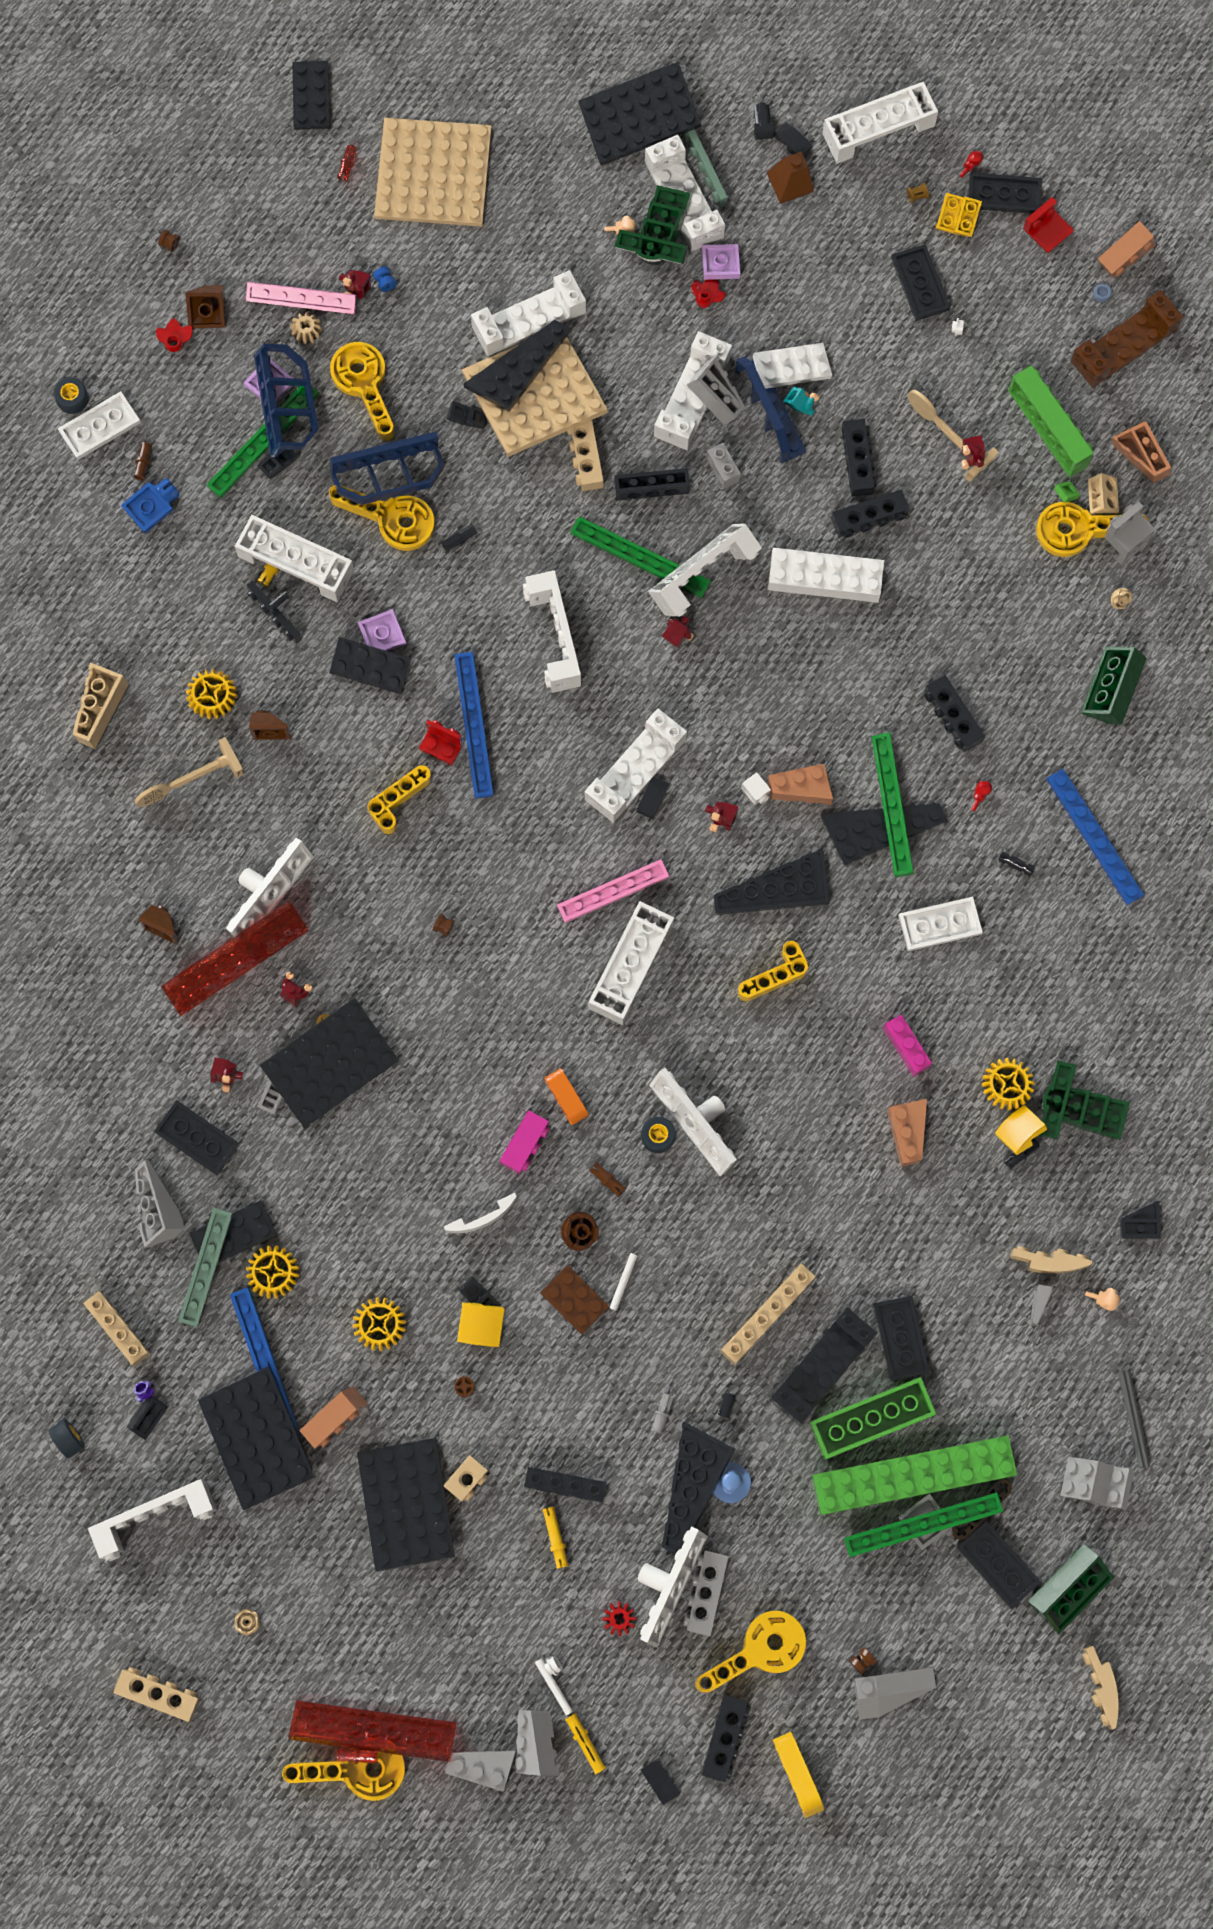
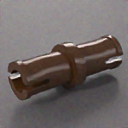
[133,442,153,481]
[589,1162,626,1197]

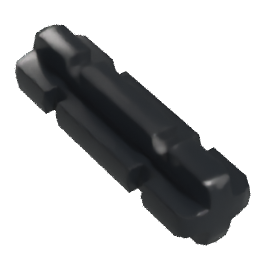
[998,852,1035,876]

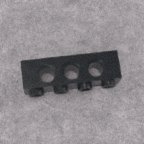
[841,419,877,496]
[614,468,690,501]
[831,489,909,538]
[924,675,985,753]
[524,1467,607,1503]
[701,1695,750,1782]

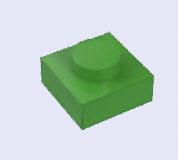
[1054,481,1080,503]

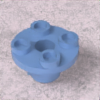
[714,1463,751,1503]

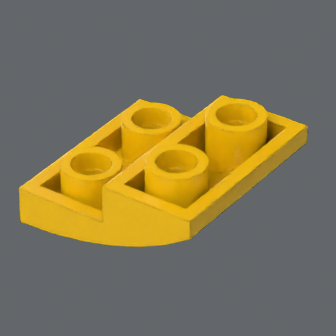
[936,193,982,237]
[995,1105,1047,1155]
[457,1302,504,1347]

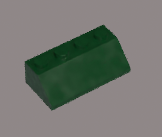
[1080,647,1147,724]
[1028,1544,1114,1634]

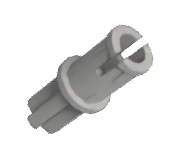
[651,1394,674,1434]

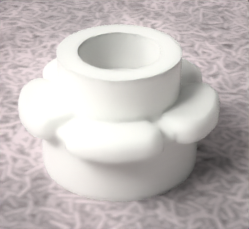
[952,318,964,336]
[545,1656,563,1676]

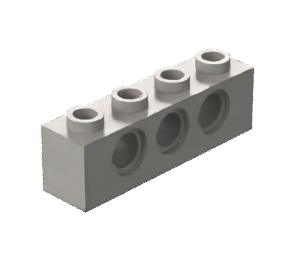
[683,1551,729,1637]

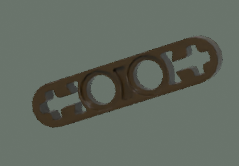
[951,1479,1012,1540]

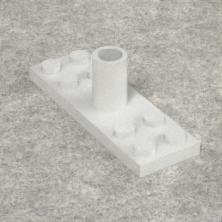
[226,838,314,947]
[649,1068,737,1176]
[638,1527,708,1647]

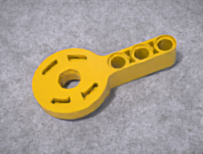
[330,342,394,441]
[329,485,435,551]
[1036,502,1149,557]
[695,1611,806,1693]
[282,1737,405,1801]

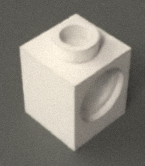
[741,772,771,805]

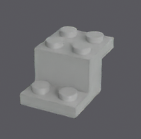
[1105,501,1156,565]
[1060,1457,1134,1510]

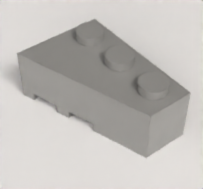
[687,355,745,425]
[515,1710,560,1776]
[445,1750,516,1792]

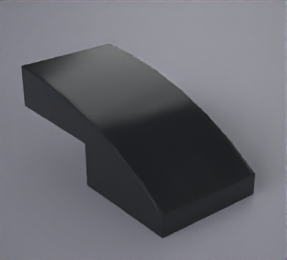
[774,122,813,155]
[446,401,487,429]
[257,449,299,479]
[636,777,669,819]
[458,1276,501,1306]

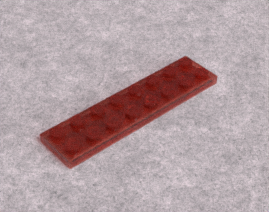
[160,900,309,1016]
[288,1700,457,1762]

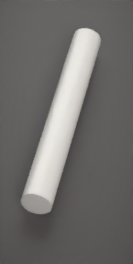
[610,1253,637,1311]
[535,1658,573,1716]

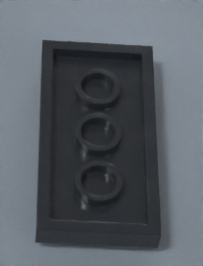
[292,61,330,130]
[968,173,1042,214]
[891,244,950,321]
[329,637,411,694]
[153,1100,240,1176]
[189,1200,277,1263]
[873,1296,930,1382]
[956,1521,1041,1609]

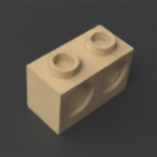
[1088,473,1119,516]

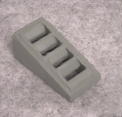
[257,1080,283,1115]
[1030,1285,1053,1326]

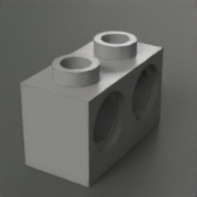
[706,443,741,489]

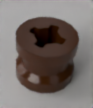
[158,229,180,252]
[433,914,455,937]
[454,1376,475,1397]

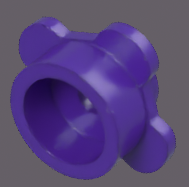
[134,1381,154,1402]

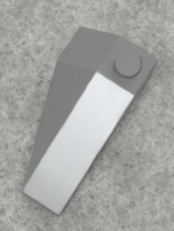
[135,1160,185,1248]
[853,1667,936,1720]

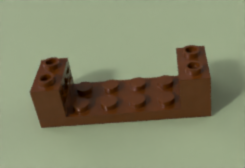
[1070,290,1184,388]

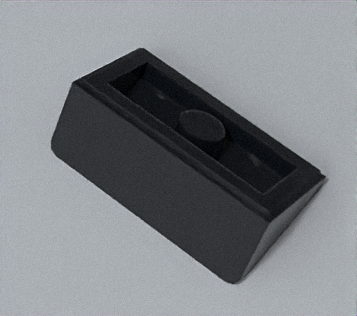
[126,1396,168,1440]
[641,1759,680,1805]

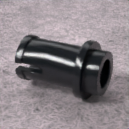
[718,1392,737,1419]

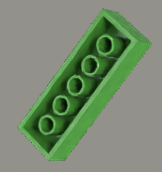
[1008,365,1094,478]
[809,1377,936,1460]

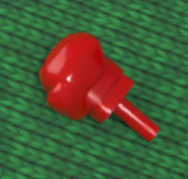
[959,151,984,178]
[971,781,992,812]

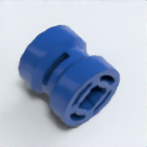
[373,266,397,292]

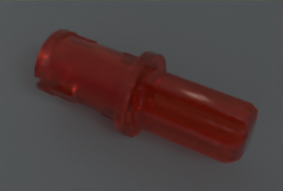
[337,145,357,182]
[336,1747,378,1764]

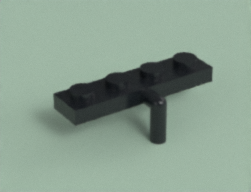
[247,581,302,644]

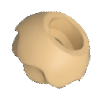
[1111,588,1132,609]
[235,1609,260,1635]

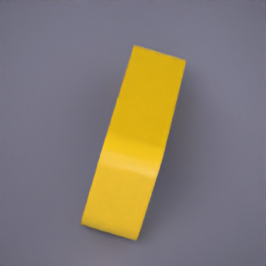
[368,765,431,834]
[738,941,808,1001]
[772,1732,824,1819]

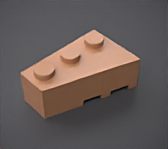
[1098,221,1156,278]
[1112,421,1171,483]
[767,764,833,805]
[887,1099,927,1167]
[299,1386,369,1449]

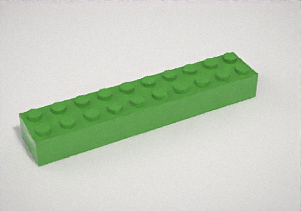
[812,1436,1017,1516]

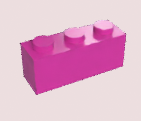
[883,1015,932,1077]
[499,1110,550,1174]

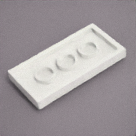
[753,343,832,388]
[58,391,141,460]
[898,897,983,951]

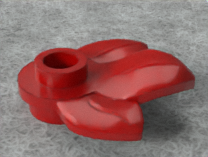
[691,279,726,308]
[156,318,193,352]

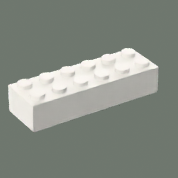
[768,548,884,603]

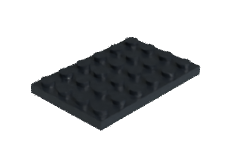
[578,61,702,165]
[259,997,399,1128]
[198,1367,316,1510]
[357,1438,455,1572]

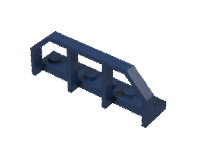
[254,343,319,457]
[735,356,806,464]
[330,432,444,505]

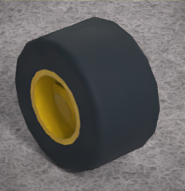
[53,377,89,414]
[641,1117,676,1154]
[49,1419,85,1459]

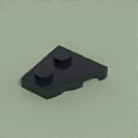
[1120,1201,1161,1239]

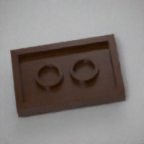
[540,1265,609,1335]

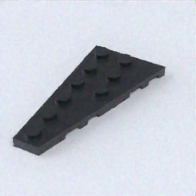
[463,320,571,412]
[820,803,947,866]
[713,848,830,915]
[662,1421,736,1555]

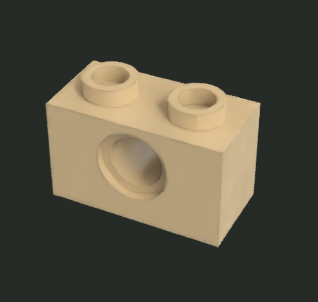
[444,1455,488,1502]

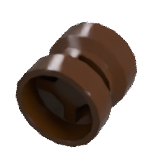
[849,1647,877,1676]

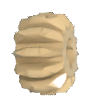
[290,312,322,345]

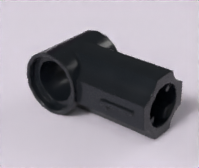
[754,103,774,140]

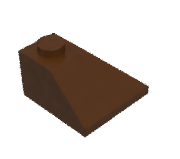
[767,152,813,204]
[185,285,225,328]
[249,710,291,740]
[138,905,179,945]

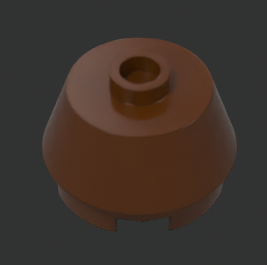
[560,1212,599,1251]

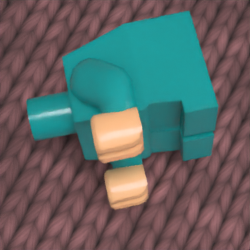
[783,387,819,416]

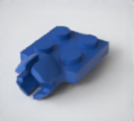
[121,478,180,534]

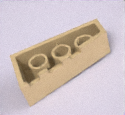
[73,662,129,749]

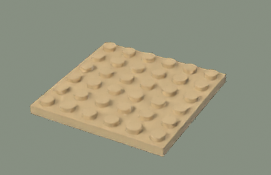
[374,118,492,227]
[462,337,608,457]

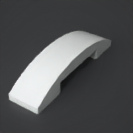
[444,1193,517,1233]

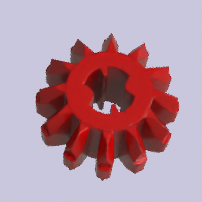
[602,1601,637,1636]

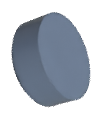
[1093,284,1112,303]

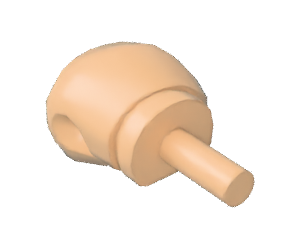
[605,216,636,235]
[1085,1288,1120,1311]

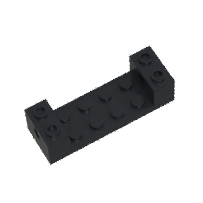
[769,1307,877,1426]

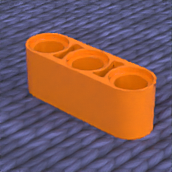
[544,1068,589,1125]

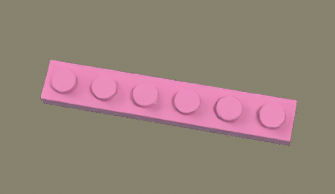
[246,282,357,314]
[557,860,669,923]

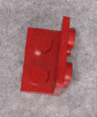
[1023,197,1074,253]
[419,720,463,766]

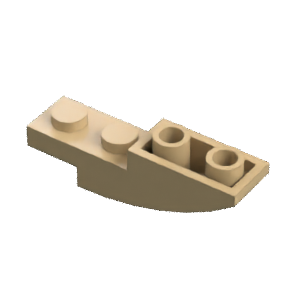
[1010,1246,1092,1274]
[1082,1646,1119,1730]

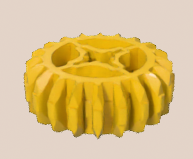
[186,669,237,720]
[982,1058,1035,1110]
[246,1246,299,1299]
[352,1297,406,1351]

